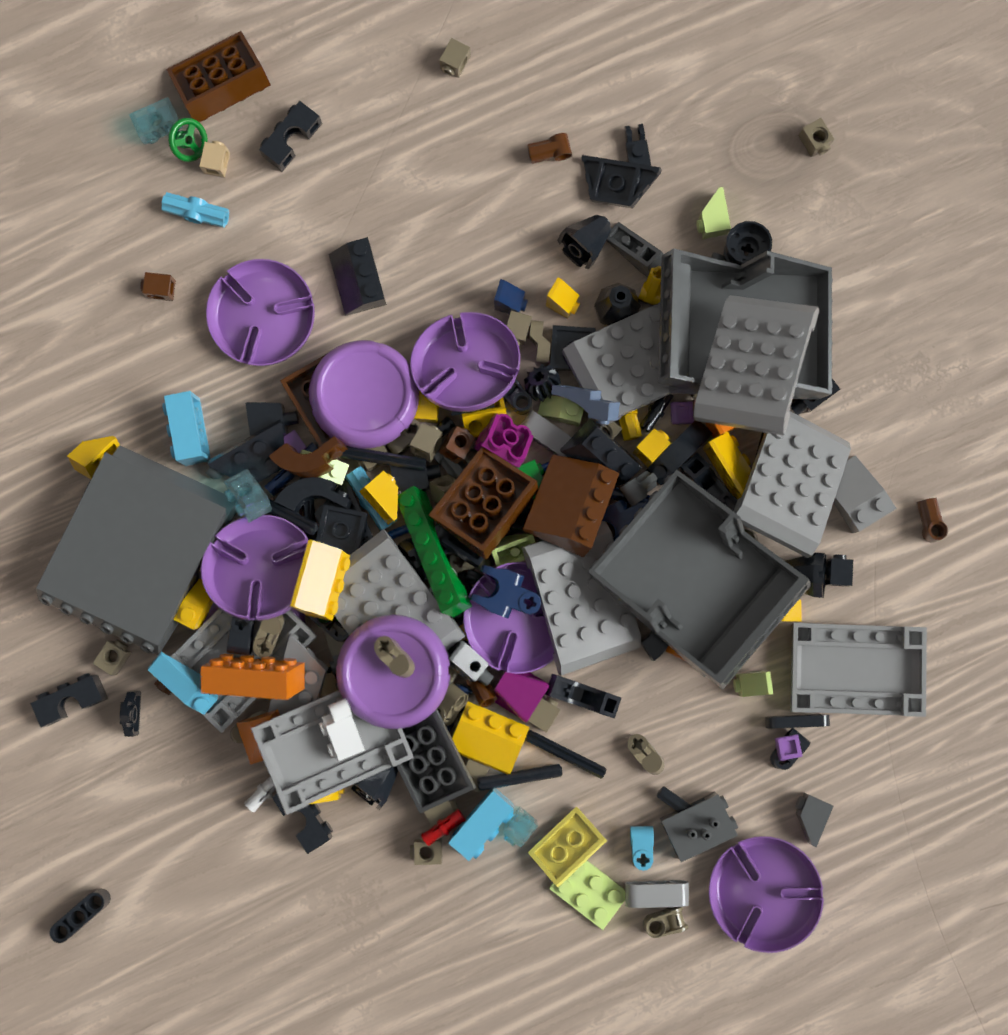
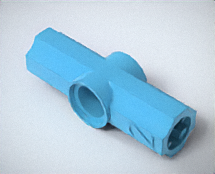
[161,192,230,228]
[345,466,397,531]

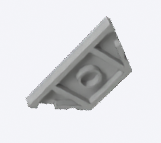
[268,634,328,714]

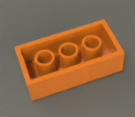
[201,654,305,700]

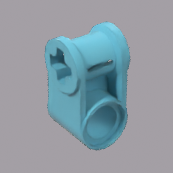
[630,826,654,871]

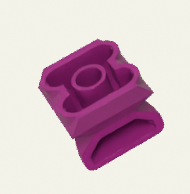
[474,413,534,468]
[494,671,549,723]

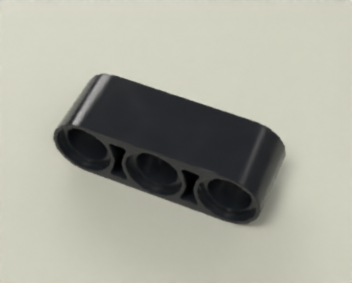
[49,888,111,943]

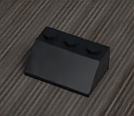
[329,237,387,316]
[560,418,642,487]

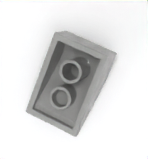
[833,455,897,533]

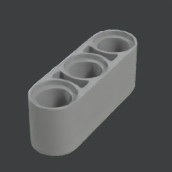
[521,410,572,457]
[625,880,689,908]

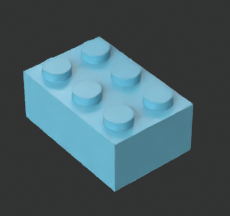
[162,391,211,466]
[448,788,514,861]

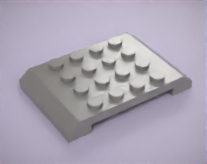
[694,295,819,436]
[562,303,671,428]
[733,411,851,558]
[522,521,641,675]
[335,529,466,651]
[170,608,317,733]
[790,623,927,717]
[251,690,414,815]

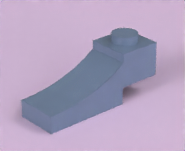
[552,385,620,424]

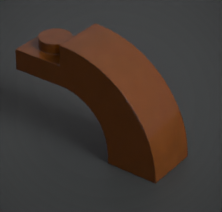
[269,436,347,478]

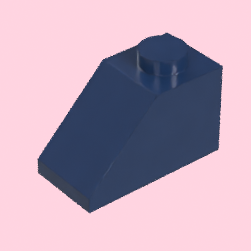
[494,279,528,314]

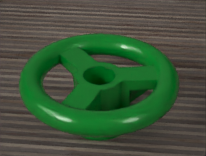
[168,118,208,162]

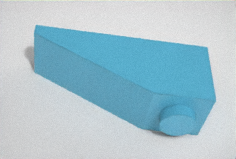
[148,652,218,715]

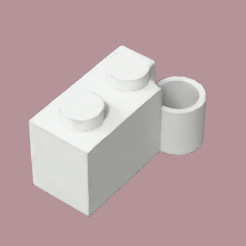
[319,699,365,761]

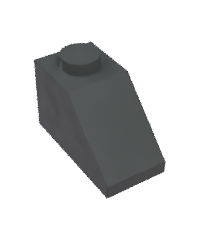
[795,792,834,847]

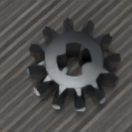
[523,364,561,402]

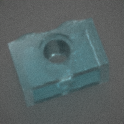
[129,97,183,145]
[224,469,272,523]
[503,806,538,848]

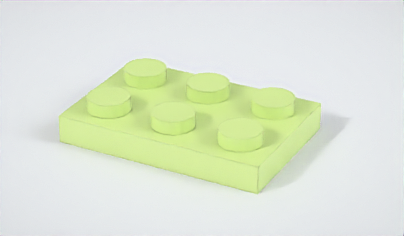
[549,860,625,930]

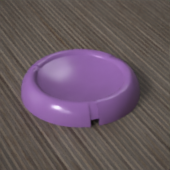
[206,259,315,366]
[410,312,520,412]
[309,340,419,449]
[201,515,308,621]
[463,562,555,674]
[336,615,450,729]
[709,836,824,953]

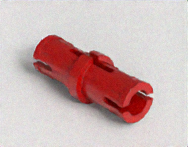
[421,809,466,847]

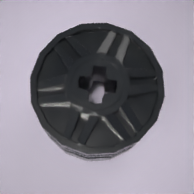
[723,221,772,265]

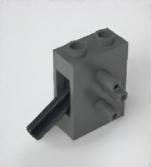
[657,786,738,862]

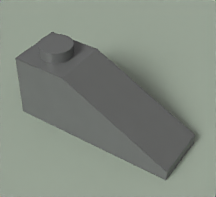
[606,222,664,277]

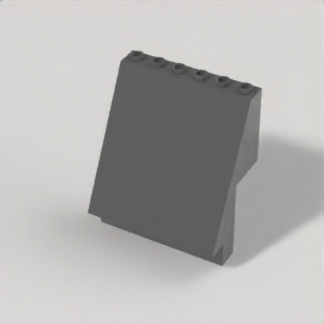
[658,248,833,400]
[36,445,238,655]
[588,470,811,689]

